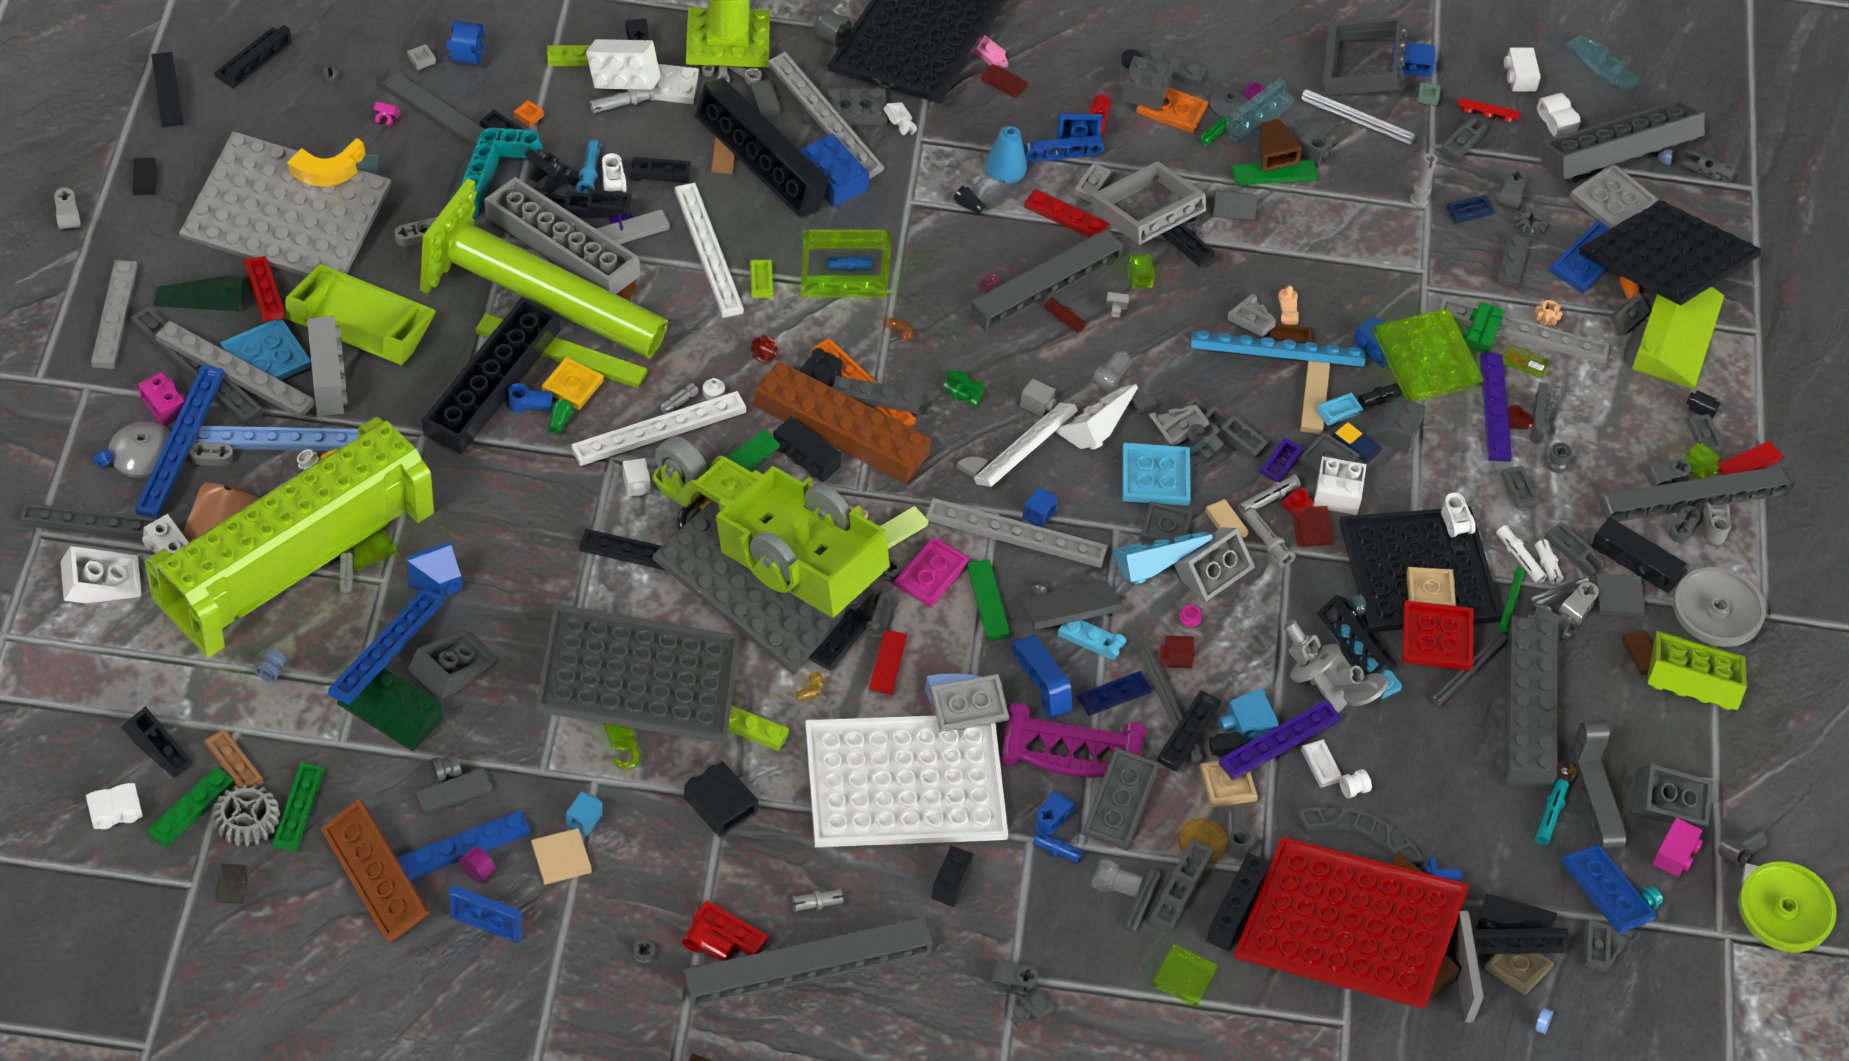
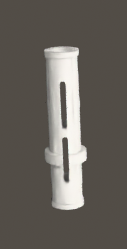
[1496,525,1548,584]

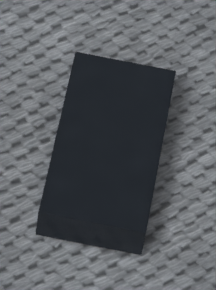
[133,158,156,195]

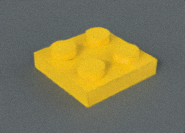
[542,357,604,410]

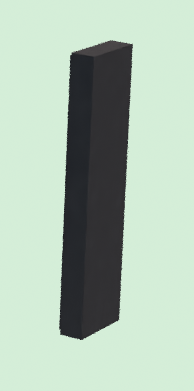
[579,529,666,571]
[1156,690,1222,772]

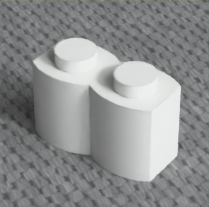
[1537,93,1581,137]
[86,783,143,829]

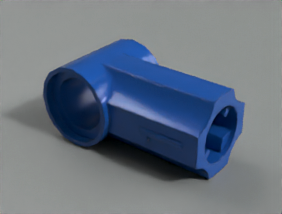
[508,383,553,413]

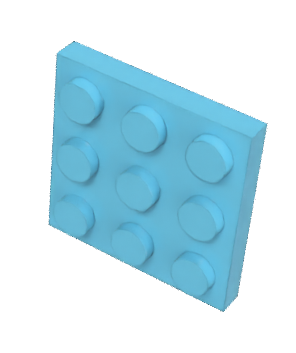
[1122,443,1191,506]

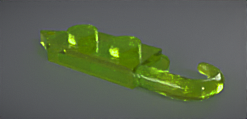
[603,723,640,770]

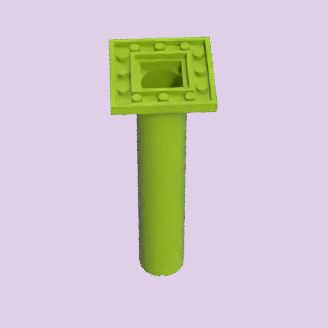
[686,0,770,68]
[420,178,668,359]

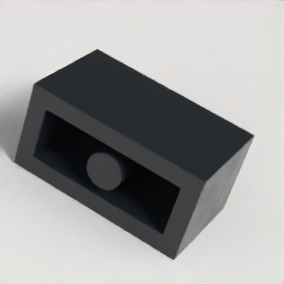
[931,845,974,907]

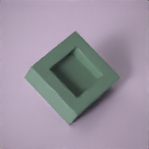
[1417,82,1440,106]

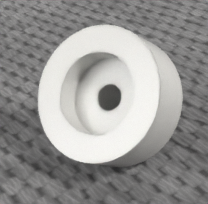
[703,378,725,400]

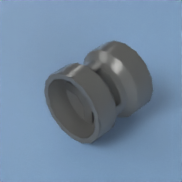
[1546,442,1572,473]
[431,752,462,782]

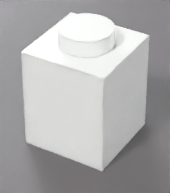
[623,458,650,496]

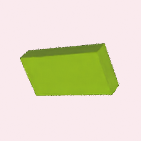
[750,260,773,298]

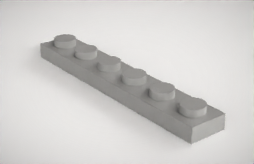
[91,260,138,369]

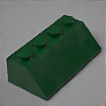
[337,668,443,751]

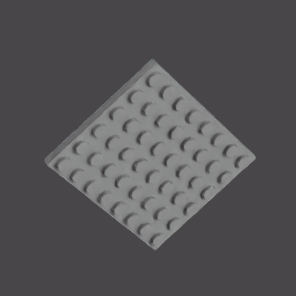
[179,131,392,277]

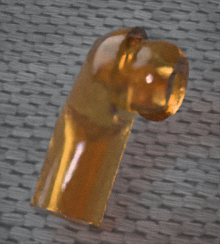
[887,317,915,341]

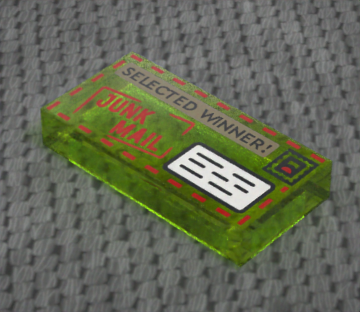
[1503,344,1551,379]

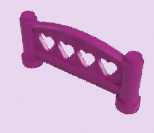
[1001,703,1147,777]

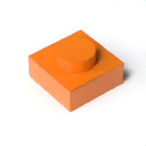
[514,100,544,127]

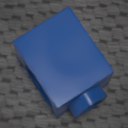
[1022,487,1058,527]

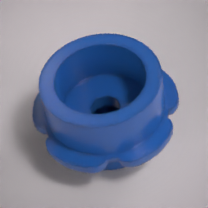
[92,448,114,468]

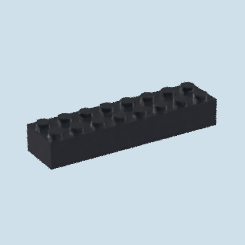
[695,78,829,217]
[422,296,561,455]

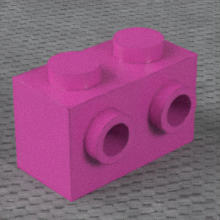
[138,372,186,426]
[1652,817,1703,878]

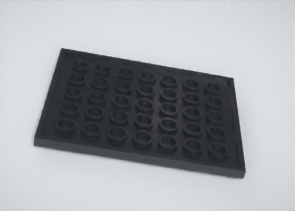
[828,0,1007,104]

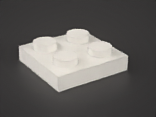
[653,64,699,104]

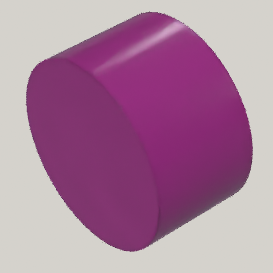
[459,846,495,883]

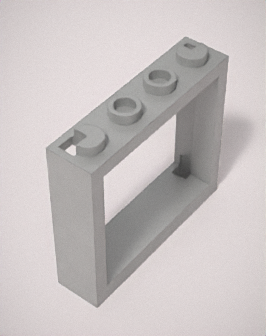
[1091,161,1206,245]

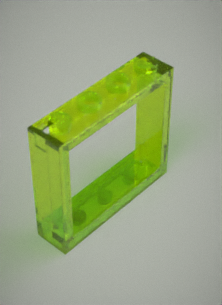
[800,230,892,298]

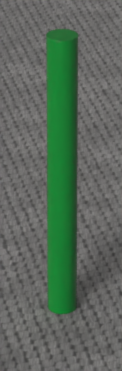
[1498,566,1525,632]

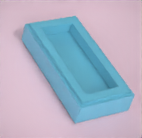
[1316,392,1363,426]

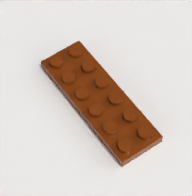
[320,799,430,943]

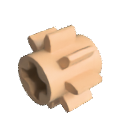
[1534,300,1562,326]

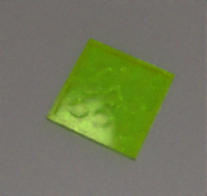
[1372,308,1484,402]

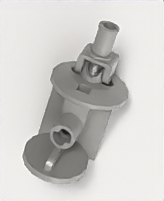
[1283,619,1389,713]

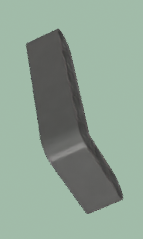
[1569,720,1626,849]

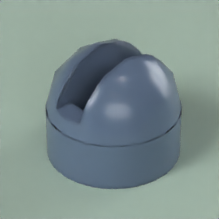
[1657,148,1673,166]

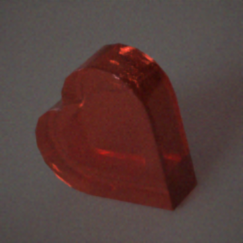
[1507,405,1533,429]

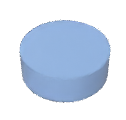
[1535,1008,1553,1034]

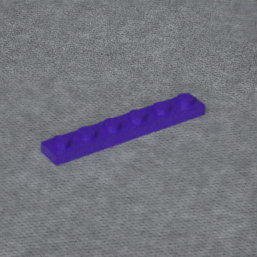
[1479,353,1512,462]
[1218,700,1341,780]

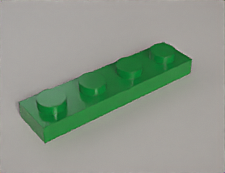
[147,767,235,848]

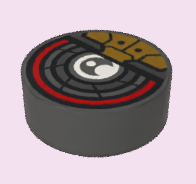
[1556,761,1577,785]

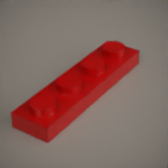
[1024,189,1109,238]
[244,256,285,322]

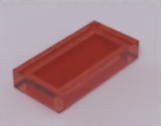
[981,64,1027,99]

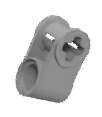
[54,188,81,230]
[1703,502,1731,545]
[1558,582,1599,625]

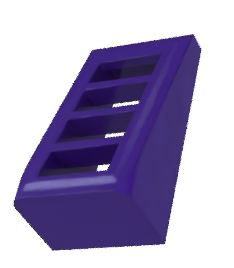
[1260,437,1303,482]

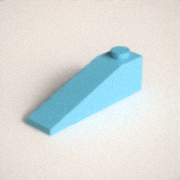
[1112,532,1213,584]

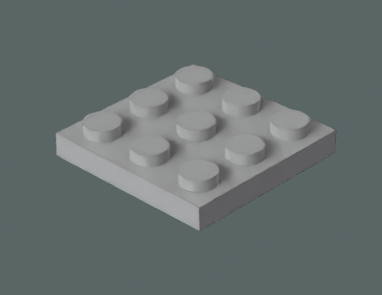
[1570,164,1659,229]

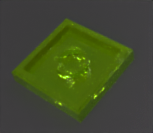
[1152,944,1218,1007]

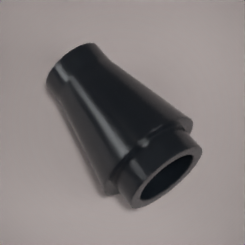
[953,185,986,215]

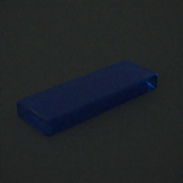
[1078,671,1151,716]

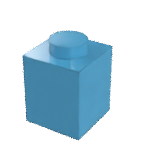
[566,791,602,836]

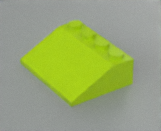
[1648,631,1747,710]

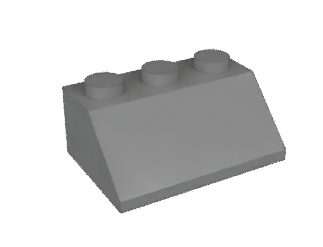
[1174,527,1255,602]

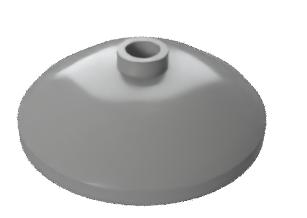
[108,421,171,478]

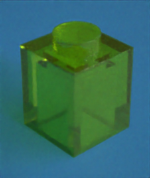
[1127,254,1155,289]
[1684,441,1721,479]

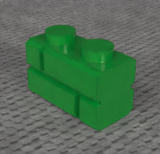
[1462,302,1505,353]

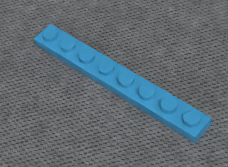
[1190,330,1365,367]

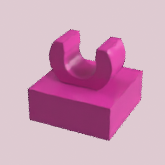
[373,102,400,127]

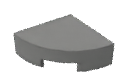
[957,457,988,479]

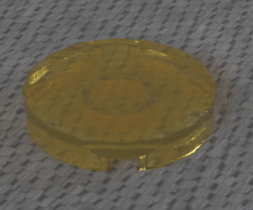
[1179,818,1227,863]

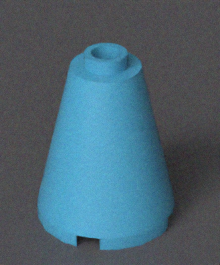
[985,126,1027,184]

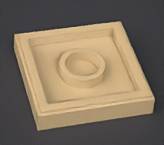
[1406,567,1456,606]
[1199,761,1258,808]
[531,828,592,885]

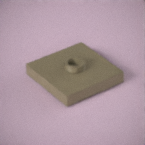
[1485,953,1554,995]

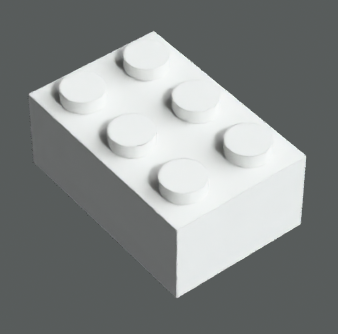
[586,39,661,90]

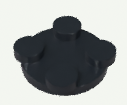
[799,348,843,386]

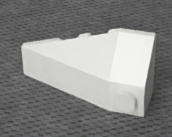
[1055,384,1138,450]

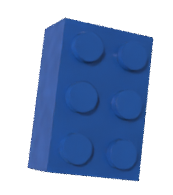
[799,133,870,207]

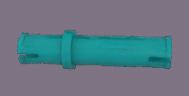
[1535,779,1569,845]

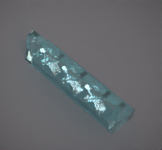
[1224,76,1295,144]

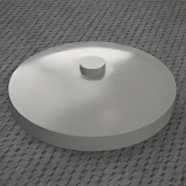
[1673,567,1766,647]

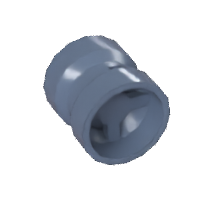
[255,649,287,682]

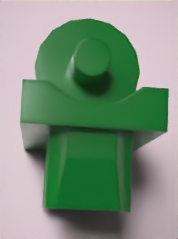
[942,369,985,407]

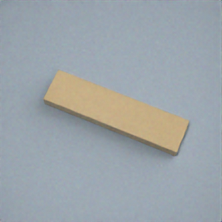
[1300,361,1330,435]

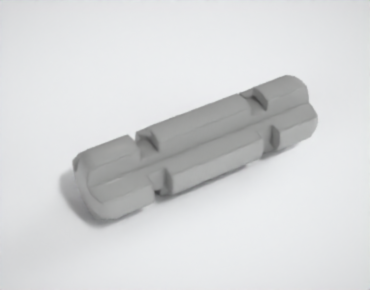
[660,383,698,414]
[339,552,353,594]

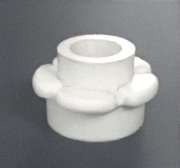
[297,449,319,470]

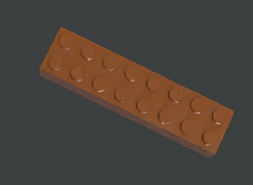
[754,361,931,484]

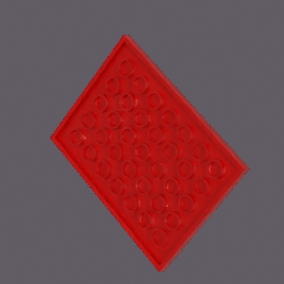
[1234,837,1469,1010]

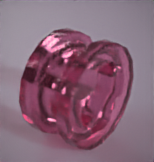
[979,274,999,294]

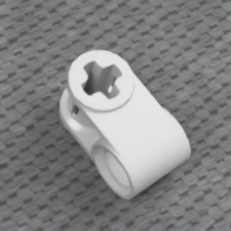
[602,153,626,193]
[1441,493,1475,537]

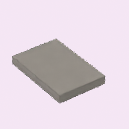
[929,674,1009,733]

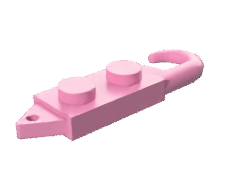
[973,35,1008,68]

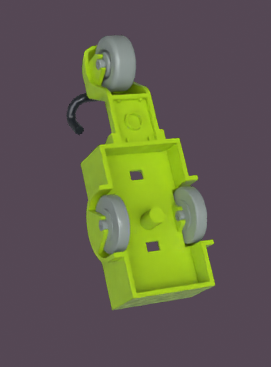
[653,436,890,618]

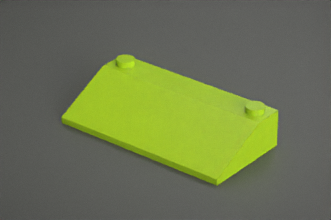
[285,264,436,365]
[1632,287,1724,389]

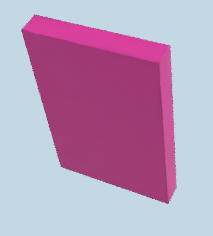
[894,537,971,608]

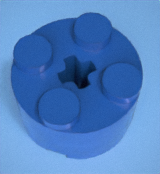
[446,20,485,65]

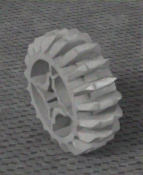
[212,784,280,847]

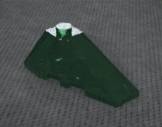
[154,274,249,312]

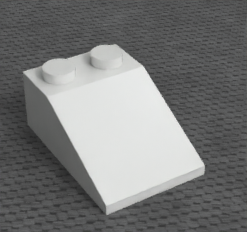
[61,546,141,603]

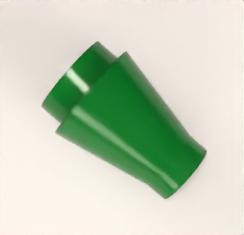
[548,399,573,434]

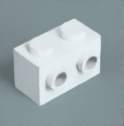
[1504,48,1540,92]
[142,514,189,553]

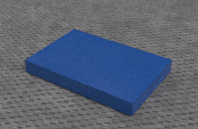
[449,885,522,943]

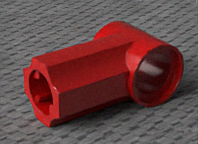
[1089,94,1112,135]
[682,919,735,961]

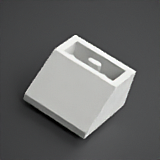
[1313,456,1366,515]

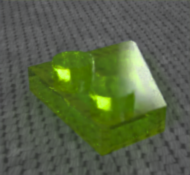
[354,528,397,571]

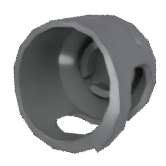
[814,10,853,45]

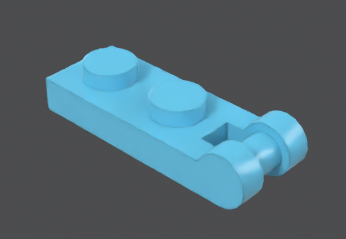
[1057,620,1126,660]

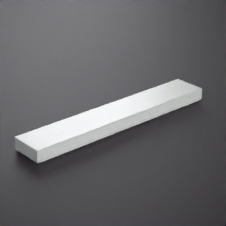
[974,403,1078,487]

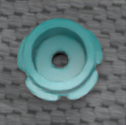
[1641,886,1663,909]

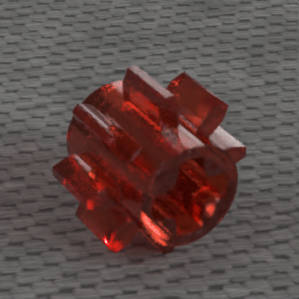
[750,334,778,363]

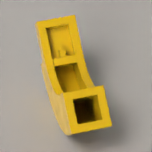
[287,138,366,187]

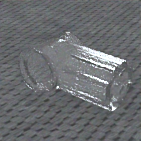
[1092,351,1132,392]
[1091,859,1143,898]

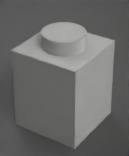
[1020,378,1056,418]

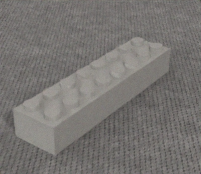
[484,177,641,294]

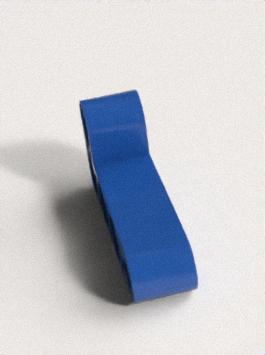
[1011,635,1072,719]

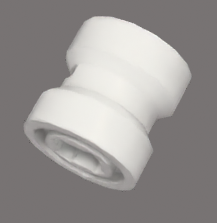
[1339,769,1372,799]

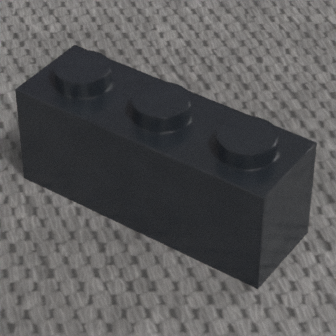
[773,416,842,482]

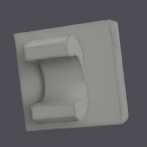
[1105,292,1129,318]

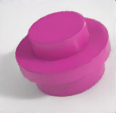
[1179,605,1202,627]

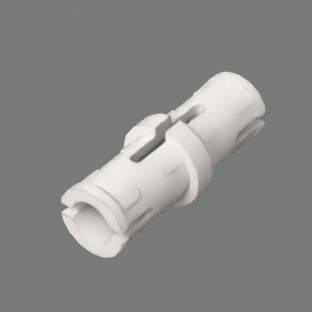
[1535,540,1564,584]

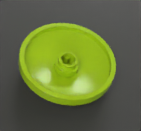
[1738,861,1837,952]

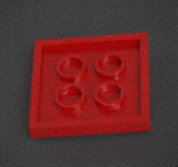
[1402,600,1473,671]

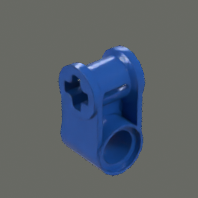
[1034,791,1075,836]

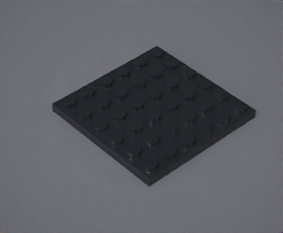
[1579,200,1761,306]
[1339,506,1502,632]

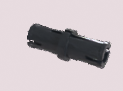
[1358,383,1402,408]

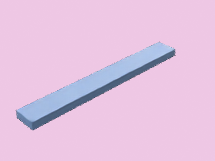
[193,426,359,451]

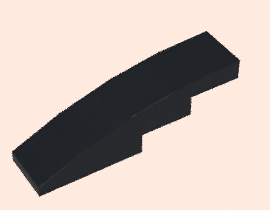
[151,52,184,127]
[545,189,632,218]

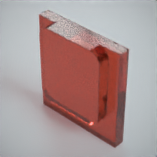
[1291,506,1333,547]

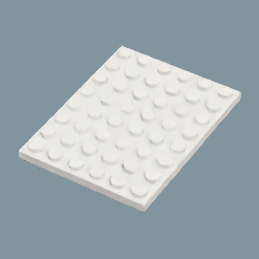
[805,716,1008,847]

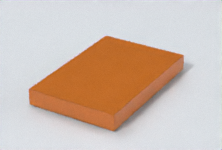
[1136,88,1209,134]

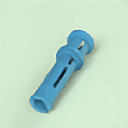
[576,140,602,194]

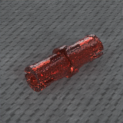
[1044,297,1086,333]

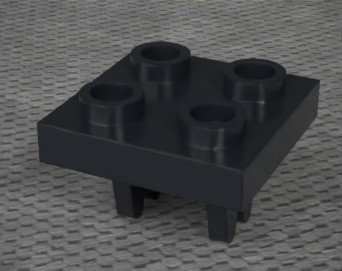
[524,148,579,194]

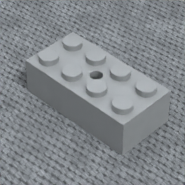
[307,316,348,416]

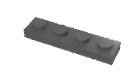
[833,376,923,414]

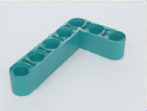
[460,128,543,218]

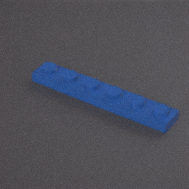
[397,810,531,880]

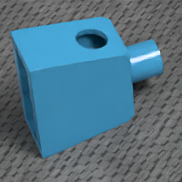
[1218,688,1279,740]

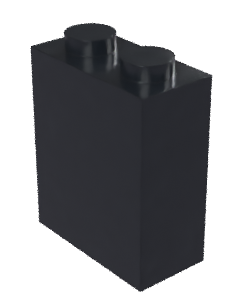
[684,761,758,838]

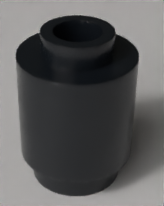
[1686,390,1721,418]
[1209,731,1245,757]

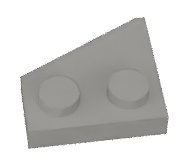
[1227,294,1276,337]
[1149,405,1209,446]

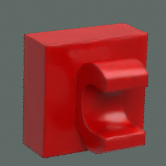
[1282,487,1314,518]

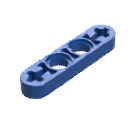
[1024,136,1105,162]

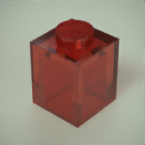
[1159,635,1195,669]

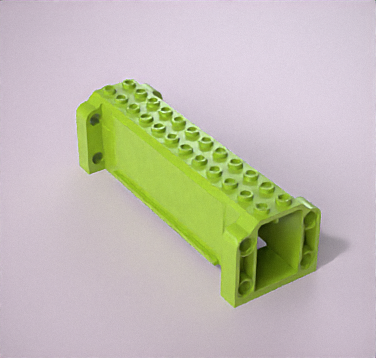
[145,417,434,659]

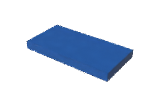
[1549,221,1610,294]
[1561,844,1657,934]

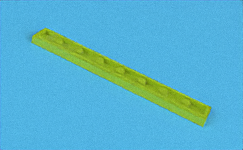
[476,313,647,389]

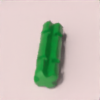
[1199,116,1231,146]

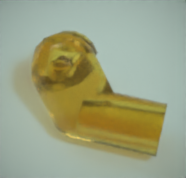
[795,672,824,703]

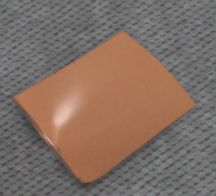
[182,482,259,543]

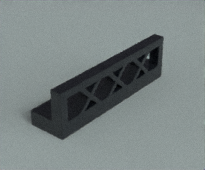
[214,25,292,89]
[1317,595,1398,676]
[1472,928,1569,954]

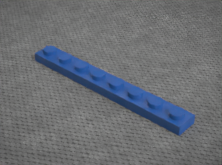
[135,365,225,519]
[328,587,445,705]

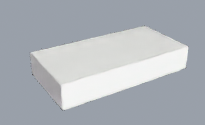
[1301,739,1342,788]

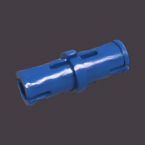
[828,255,872,272]
[1032,831,1083,864]

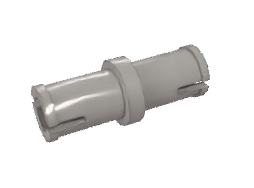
[792,889,843,912]

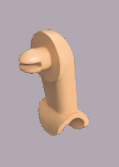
[1278,285,1299,325]

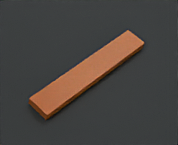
[812,338,916,427]

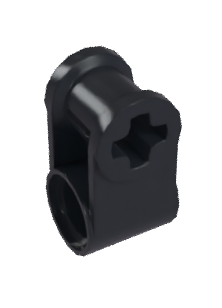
[625,18,649,40]

